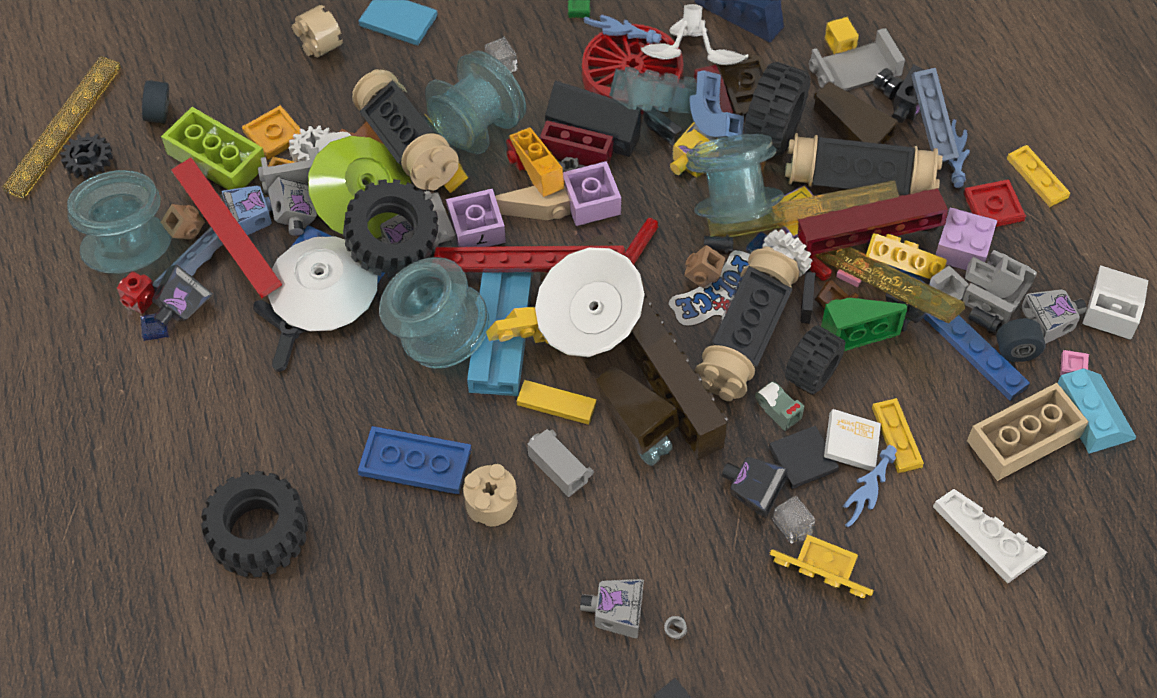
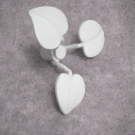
[641,4,748,65]

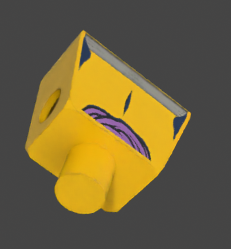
[670,122,727,177]

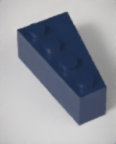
[695,0,784,43]

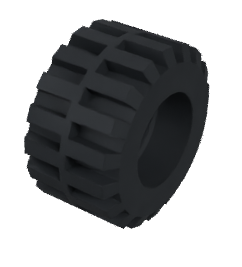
[785,325,845,395]

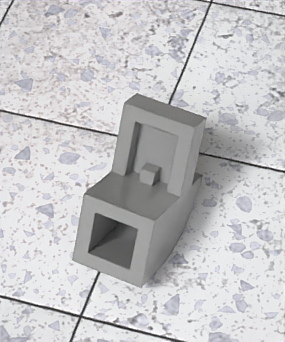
[965,255,1026,298]

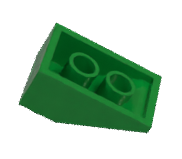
[821,298,907,351]

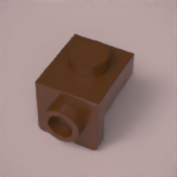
[814,280,859,309]

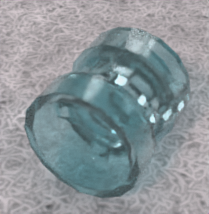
[637,436,673,466]

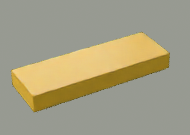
[1007,145,1070,207]
[517,380,597,425]
[872,398,924,473]

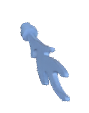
[584,15,661,44]
[948,119,970,188]
[843,445,897,527]

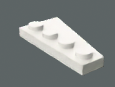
[933,489,1047,583]

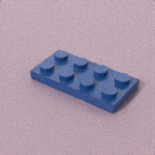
[358,426,472,494]

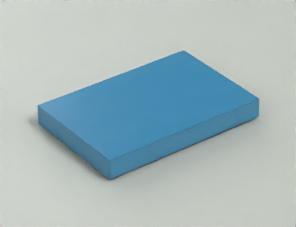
[359,0,438,46]

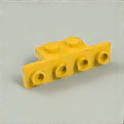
[866,233,947,280]
[770,535,874,598]

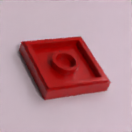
[963,179,1026,227]

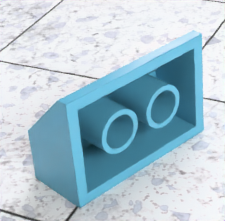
[1058,368,1136,454]

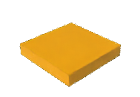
[242,105,301,160]

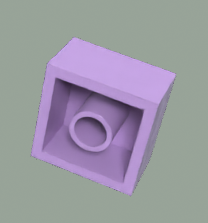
[563,161,621,226]
[446,189,506,247]
[936,207,997,270]

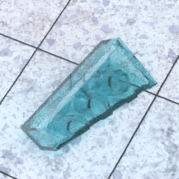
[609,67,697,113]

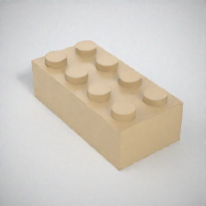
[967,383,1088,481]

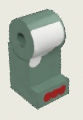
[755,381,804,431]

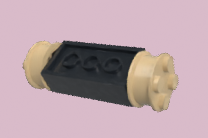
[353,69,459,191]
[785,133,943,195]
[694,246,799,401]

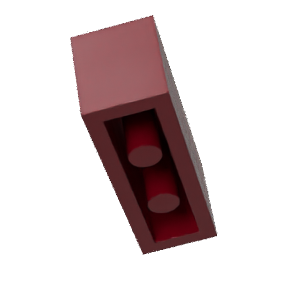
[539,121,613,166]

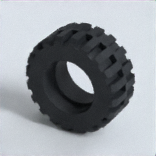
[743,62,811,156]
[343,179,439,277]
[201,471,308,577]

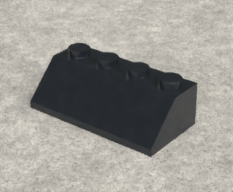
[545,80,641,157]

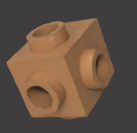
[160,204,205,240]
[684,245,725,288]

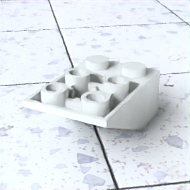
[1082,265,1148,339]

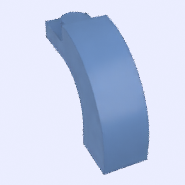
[690,71,744,141]

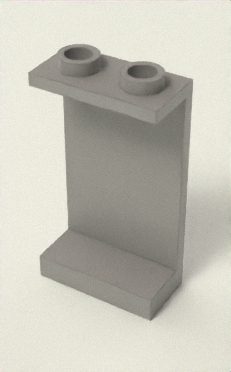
[809,28,905,91]

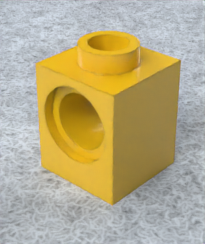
[825,17,859,54]

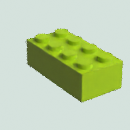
[161,107,265,190]

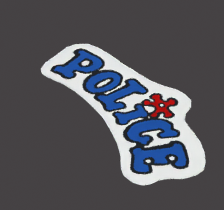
[669,250,750,326]

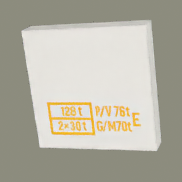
[824,409,881,471]

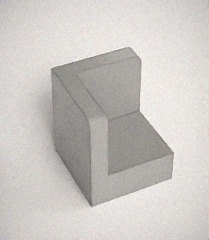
[929,266,969,308]

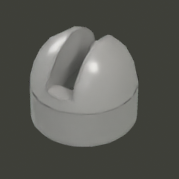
[664,616,687,639]

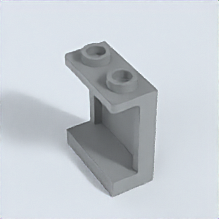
[258,147,319,195]
[962,250,1037,325]

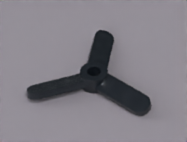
[253,300,307,372]

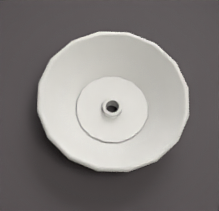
[268,237,378,331]
[535,247,645,357]

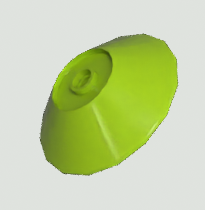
[308,136,412,238]

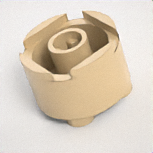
[292,5,342,57]
[463,464,518,527]

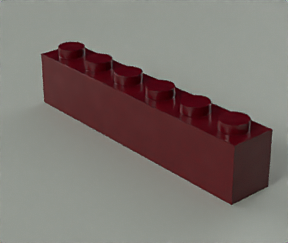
[798,188,948,256]

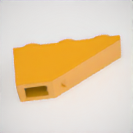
[509,127,564,197]

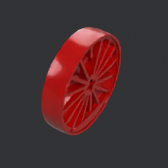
[582,24,684,115]

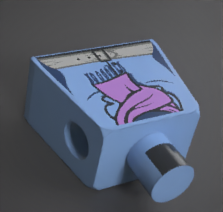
[222,186,272,235]

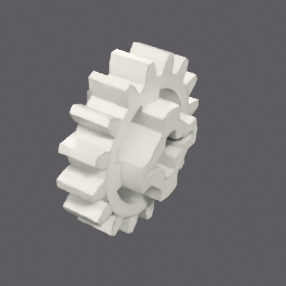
[289,126,335,162]
[763,229,812,277]

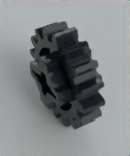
[60,133,113,179]

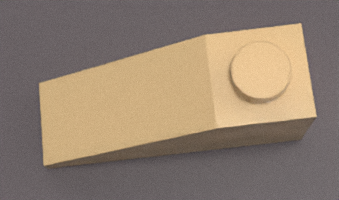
[495,186,570,220]

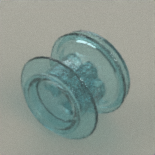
[425,51,526,154]
[686,134,784,224]
[67,170,171,273]
[379,257,489,368]

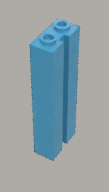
[467,272,534,396]

